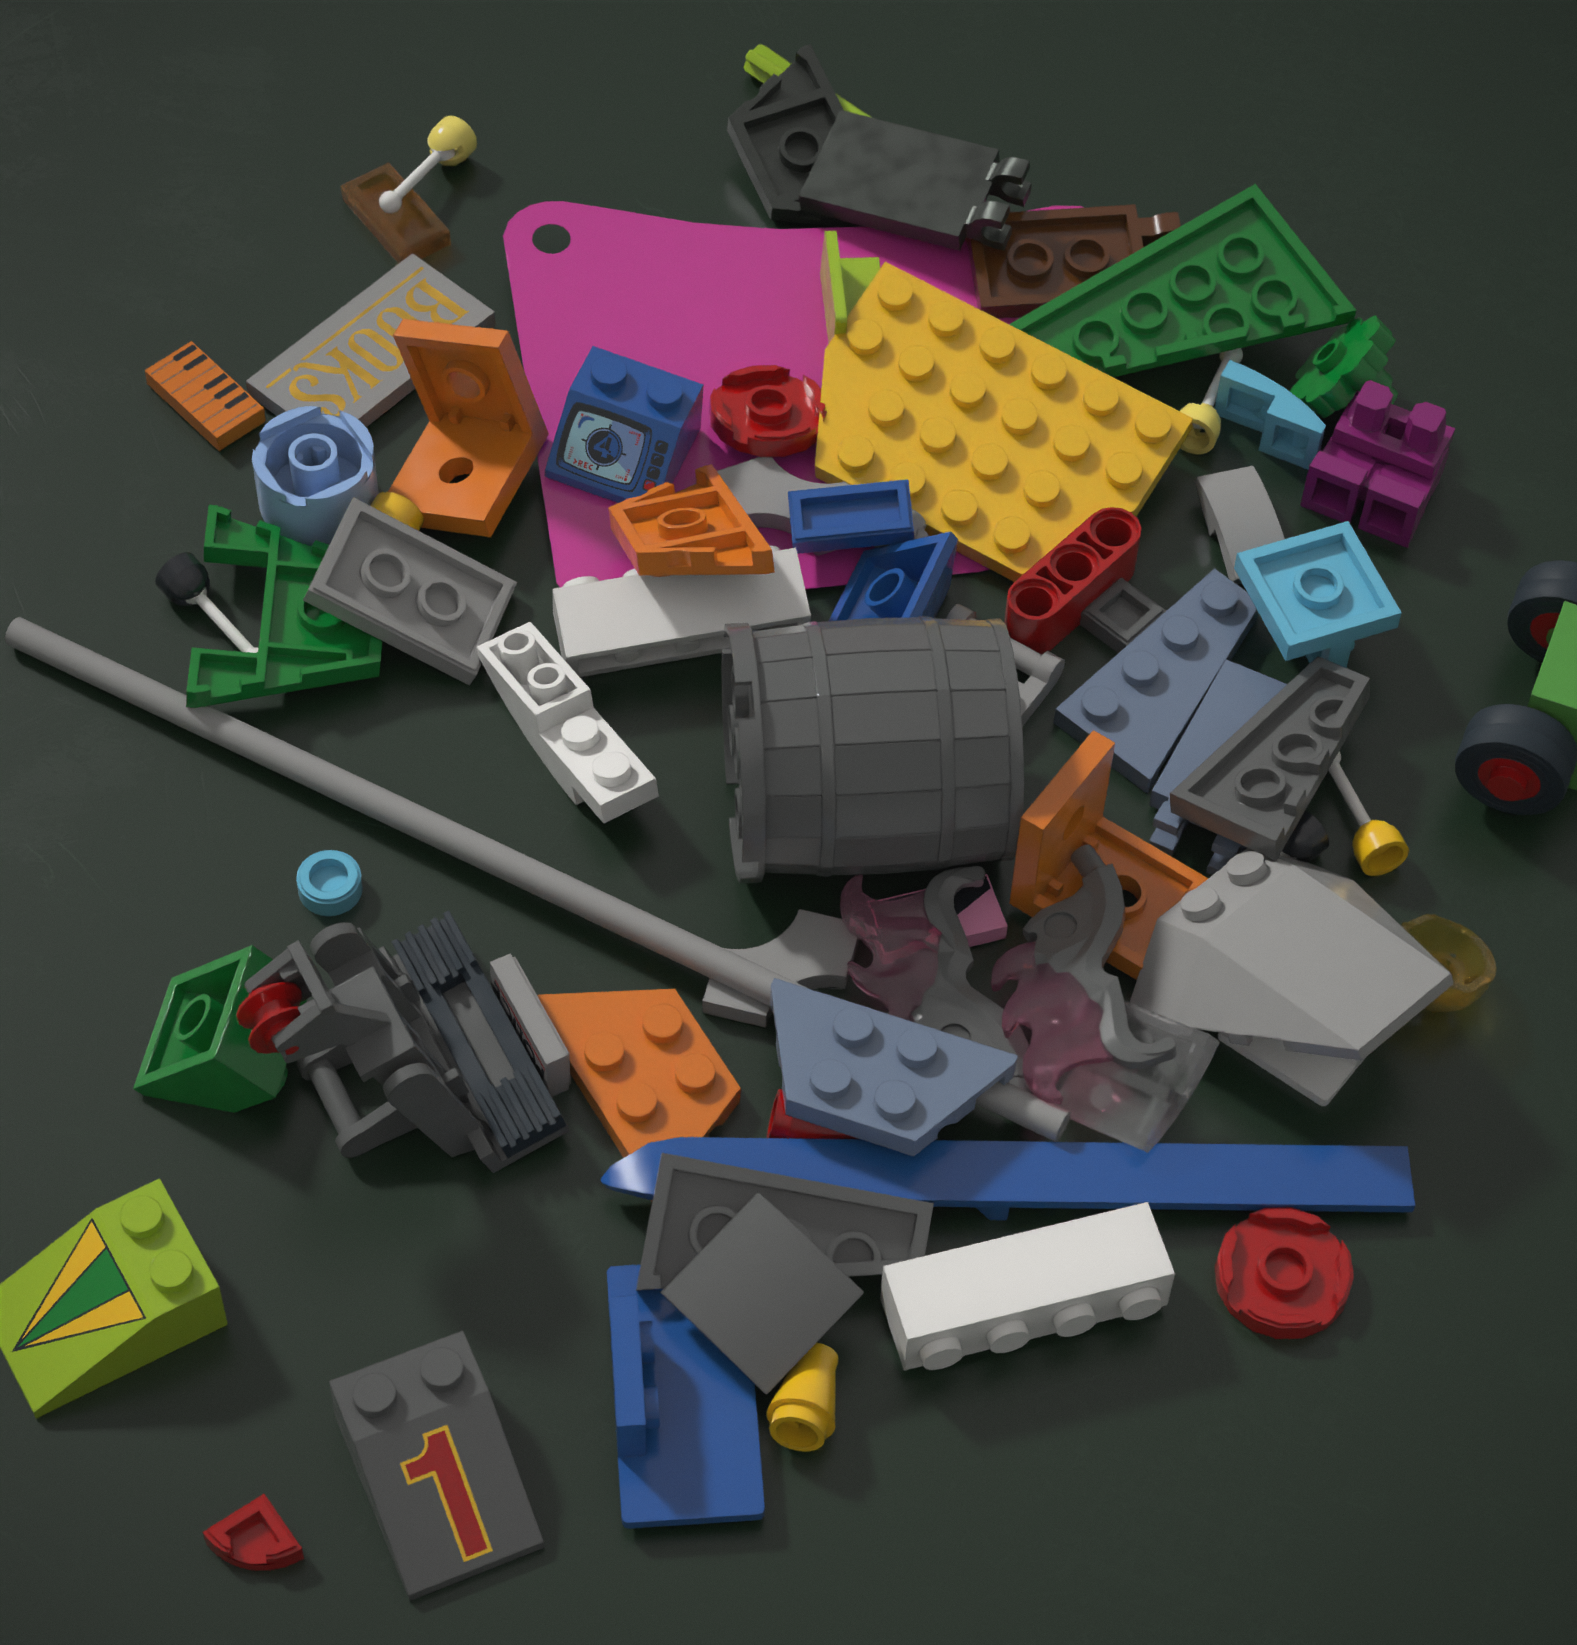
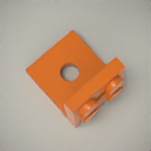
[388,319,549,537]
[1009,730,1208,980]

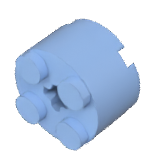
[252,406,379,546]

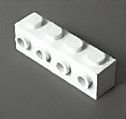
[553,546,811,677]
[880,1202,1175,1370]

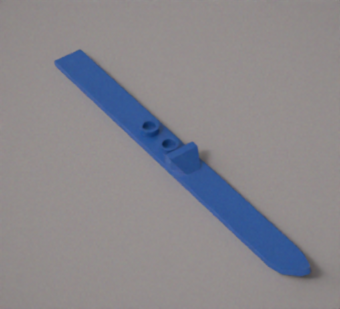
[601,1137,1415,1220]

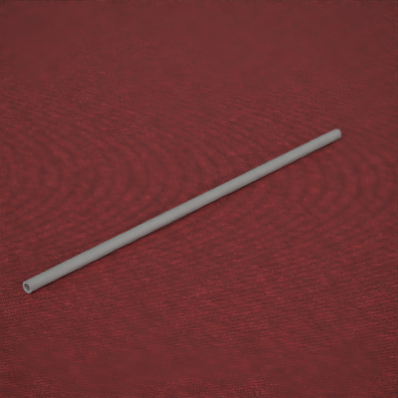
[5,617,1071,1142]

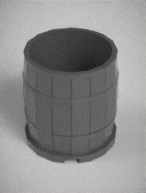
[722,616,1024,884]

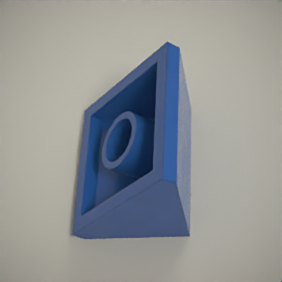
[829,531,958,621]

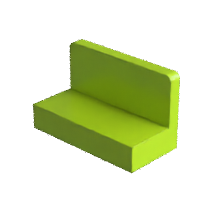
[820,231,880,344]

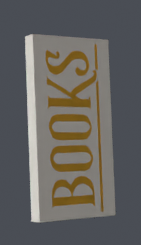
[246,253,496,427]

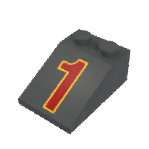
[329,1331,544,1601]

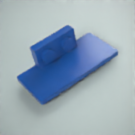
[607,1265,765,1529]

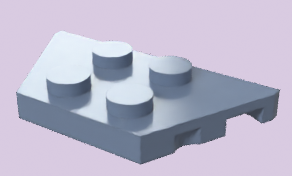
[770,978,1018,1156]

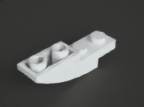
[476,622,659,823]

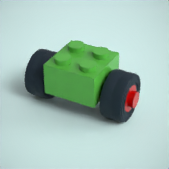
[1455,560,1577,815]

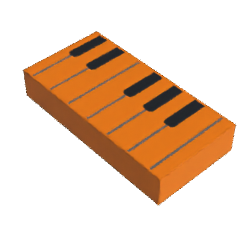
[144,341,266,451]

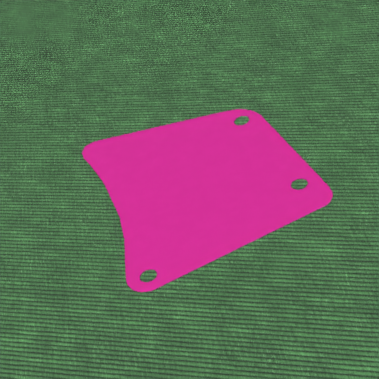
[503,201,1084,589]

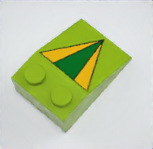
[0,1178,228,1419]

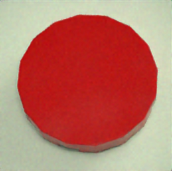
[709,365,827,457]
[1215,1207,1354,1339]

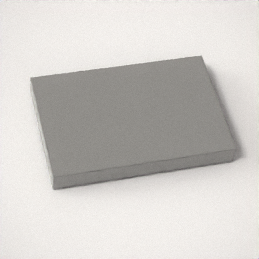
[303,497,517,685]

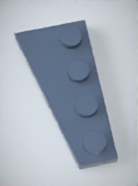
[1053,569,1259,794]

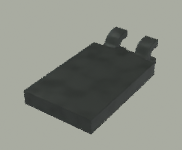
[799,110,1032,251]

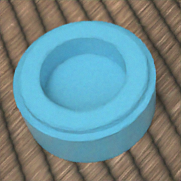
[296,850,363,916]

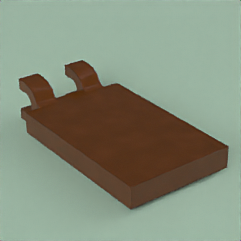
[966,204,1181,319]

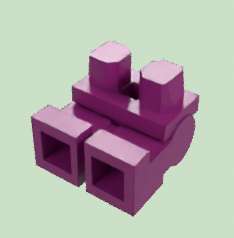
[1300,380,1456,548]

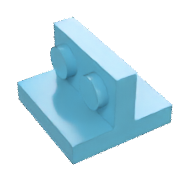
[1234,521,1402,668]

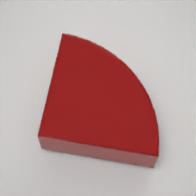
[202,1494,304,1571]

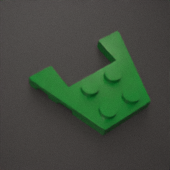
[186,505,382,708]

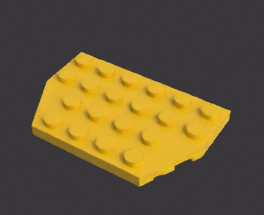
[815,262,1193,582]

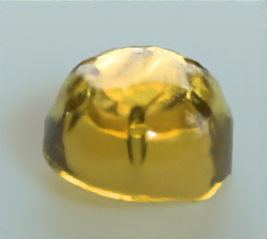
[1401,914,1496,1013]

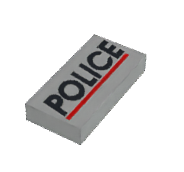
[490,953,571,1097]

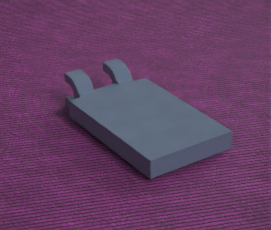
[1149,659,1287,875]

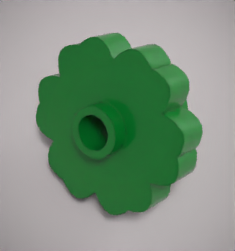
[1289,316,1398,418]

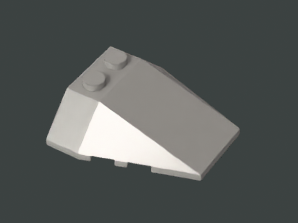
[1129,848,1454,1061]

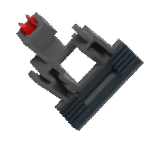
[236,910,570,1173]

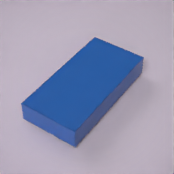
[788,479,914,554]

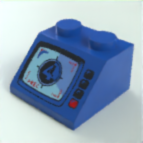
[545,346,704,503]

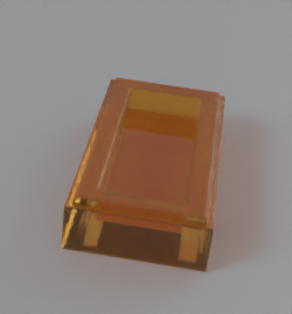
[341,162,451,263]

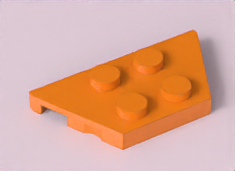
[608,464,775,577]
[537,989,741,1202]

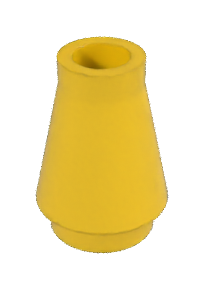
[766,1343,839,1452]

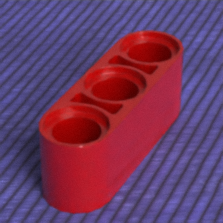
[1004,507,1141,655]

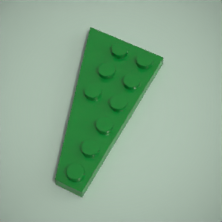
[1009,184,1357,377]

